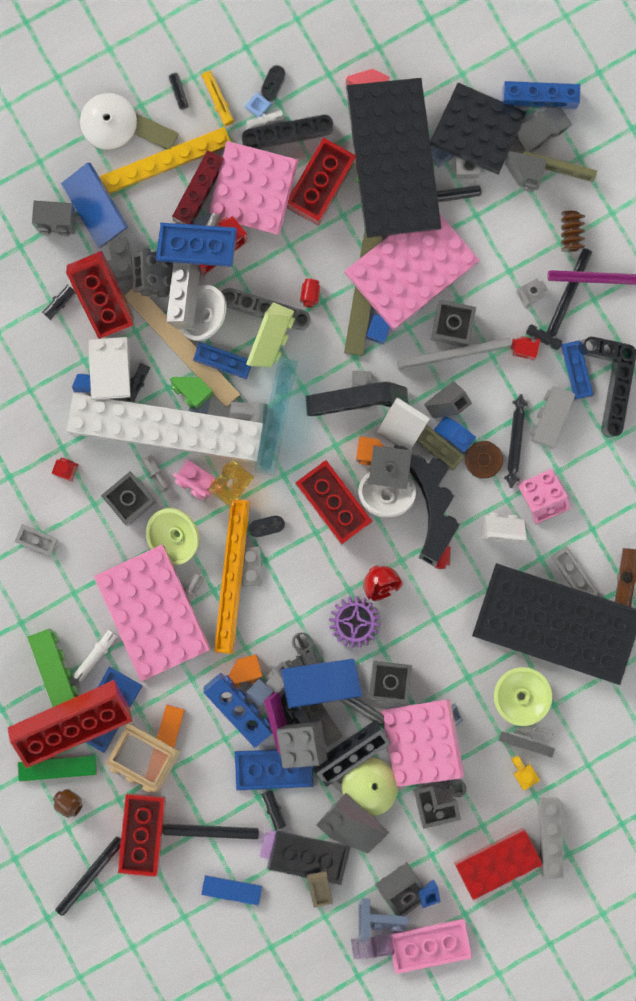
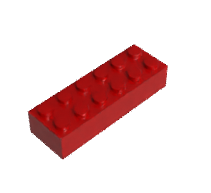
[8,680,133,768]

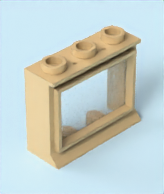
[105,723,181,794]

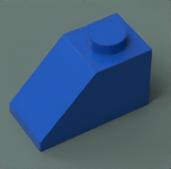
[434,417,476,453]

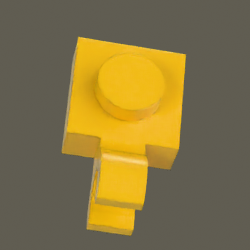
[511,755,540,791]

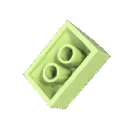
[246,302,295,367]

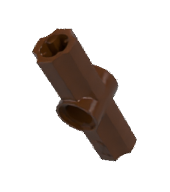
[614,548,636,607]

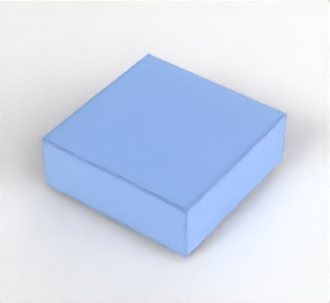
[245,92,272,118]

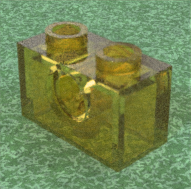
[208,460,254,507]

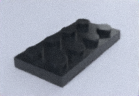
[267,830,351,885]

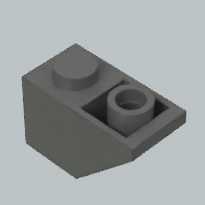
[424,381,472,418]

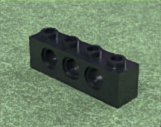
[313,720,391,787]

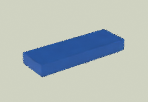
[561,340,593,400]
[193,342,251,379]
[201,875,262,906]

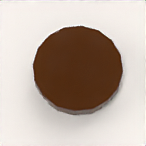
[465,441,503,479]

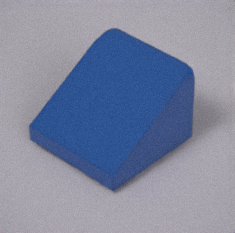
[419,880,441,908]

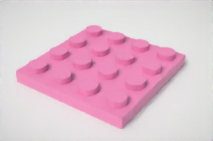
[209,141,299,235]
[381,699,465,786]

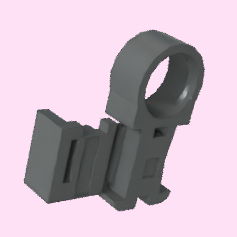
[284,632,323,668]

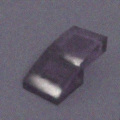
[351,934,395,959]

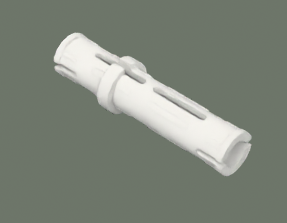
[73,629,118,682]

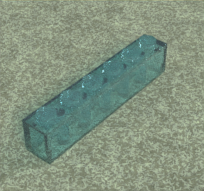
[255,357,298,476]

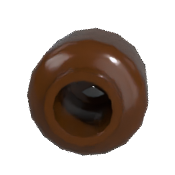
[53,789,83,818]

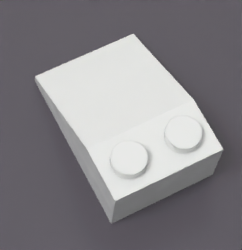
[89,337,130,400]
[482,513,526,544]

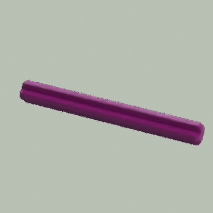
[547,270,636,285]

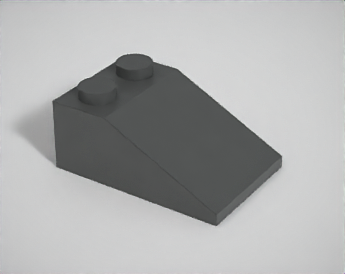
[316,793,389,853]

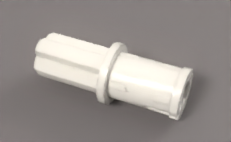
[246,110,284,129]

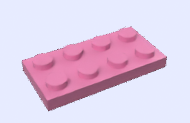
[388,918,472,974]

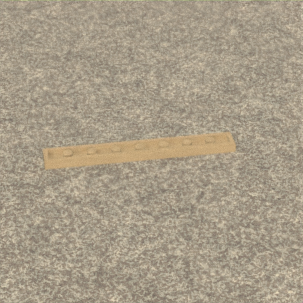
[124,288,240,408]

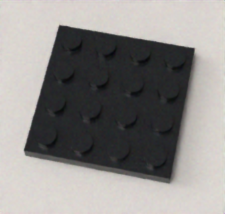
[430,82,527,175]

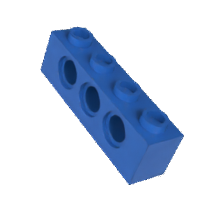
[502,81,581,109]
[203,672,272,748]

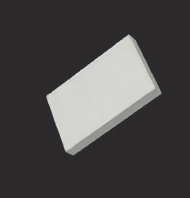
[377,398,430,450]

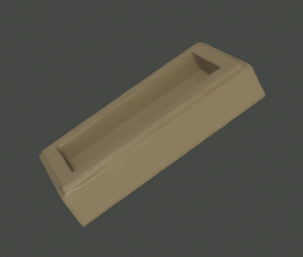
[307,872,333,908]

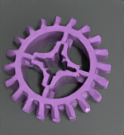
[329,596,381,648]

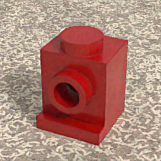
[510,336,540,361]
[51,457,79,482]

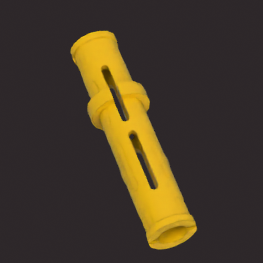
[201,70,235,127]

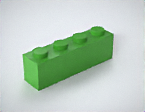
[27,629,79,707]

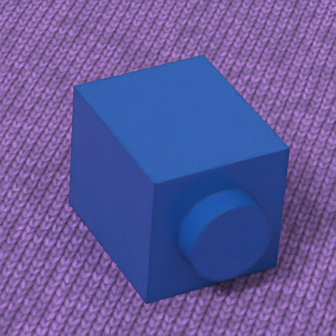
[366,313,390,345]

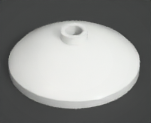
[80,93,137,150]
[180,285,227,341]
[358,472,416,517]

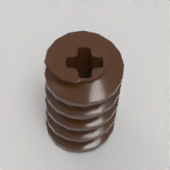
[561,211,585,252]

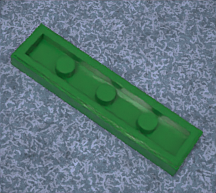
[17,755,97,782]

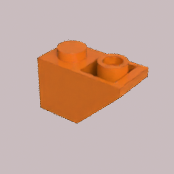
[356,436,384,466]
[228,654,263,688]

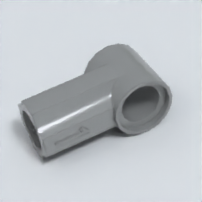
[229,401,268,424]

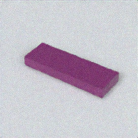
[264,692,287,754]

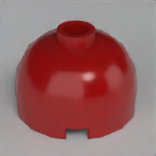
[363,565,403,601]

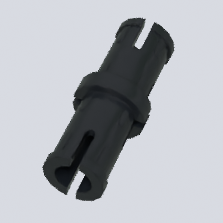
[42,284,76,320]
[125,363,151,402]
[261,790,287,831]

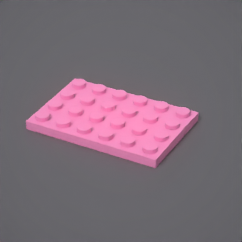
[344,215,480,330]
[94,544,211,681]

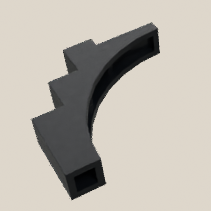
[394,445,460,567]

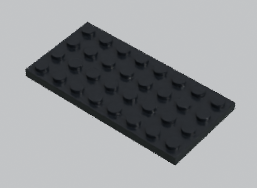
[346,77,442,238]
[472,563,636,685]

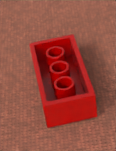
[287,137,356,226]
[66,251,134,339]
[295,460,372,546]
[118,793,166,877]
[454,828,543,900]

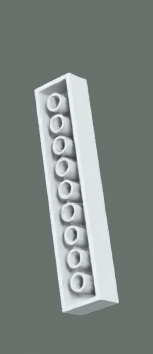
[67,393,263,463]

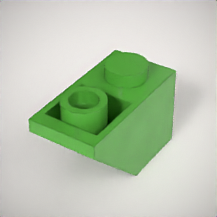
[170,377,214,410]

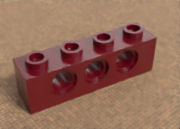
[172,150,224,225]

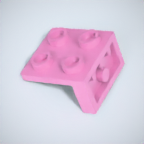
[173,460,220,500]
[518,469,570,525]

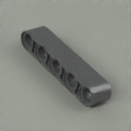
[222,288,311,330]

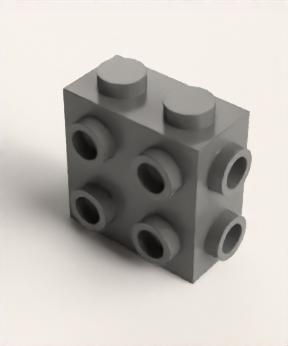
[132,248,173,298]

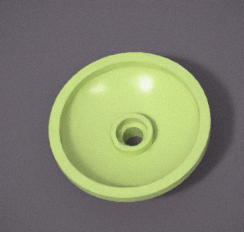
[146,508,199,565]
[494,667,552,726]
[342,757,398,816]

